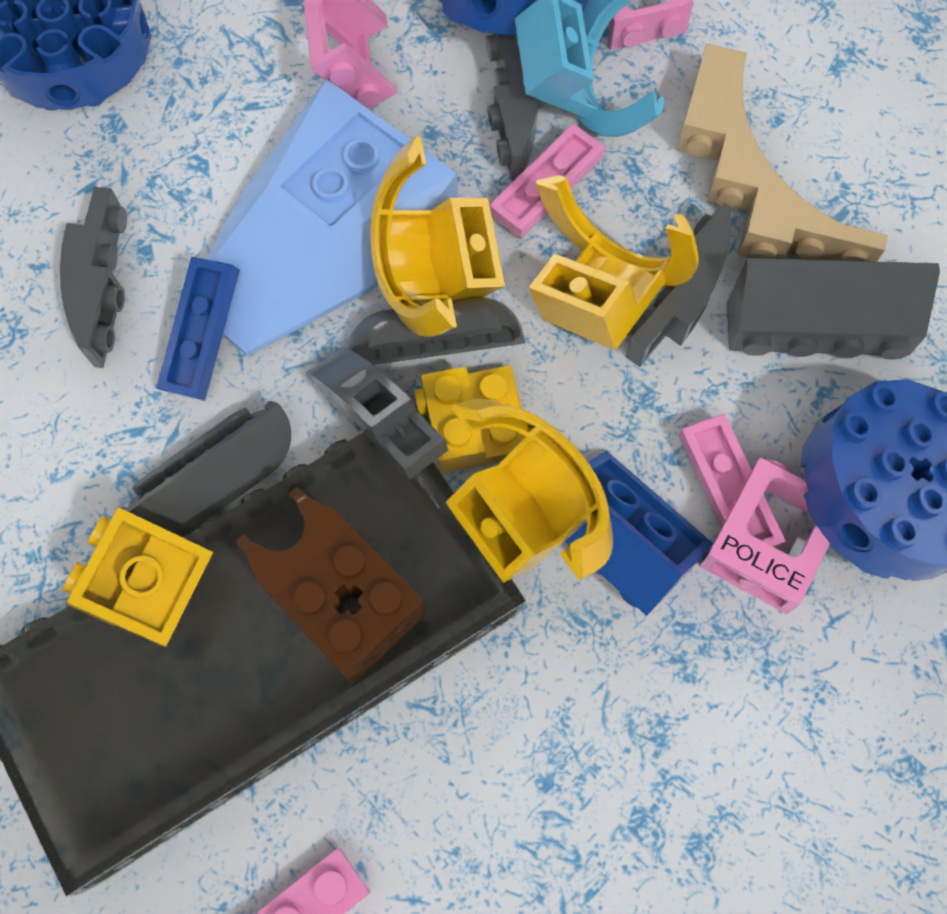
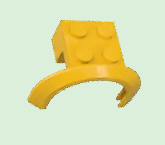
[370,136,505,337]
[529,175,699,351]
[445,399,613,583]

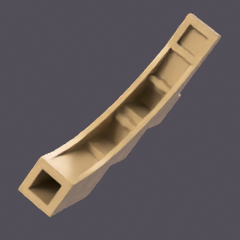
[677,43,888,262]

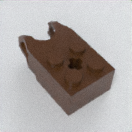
[234,487,427,685]

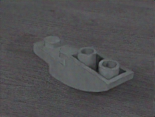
[486,33,539,182]
[60,187,127,368]
[626,203,731,367]
[306,347,449,480]

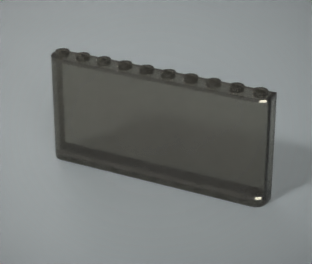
[0,432,526,896]

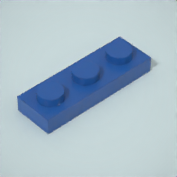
[156,256,240,401]

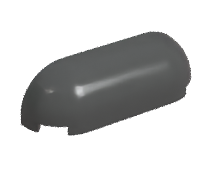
[347,297,525,365]
[120,401,291,537]

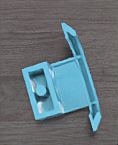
[515,0,665,137]

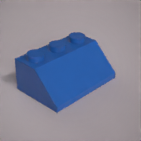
[565,450,713,616]

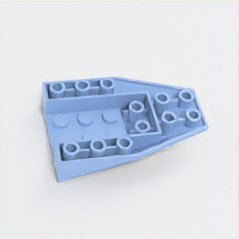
[205,78,458,356]

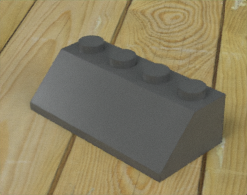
[727,258,940,360]

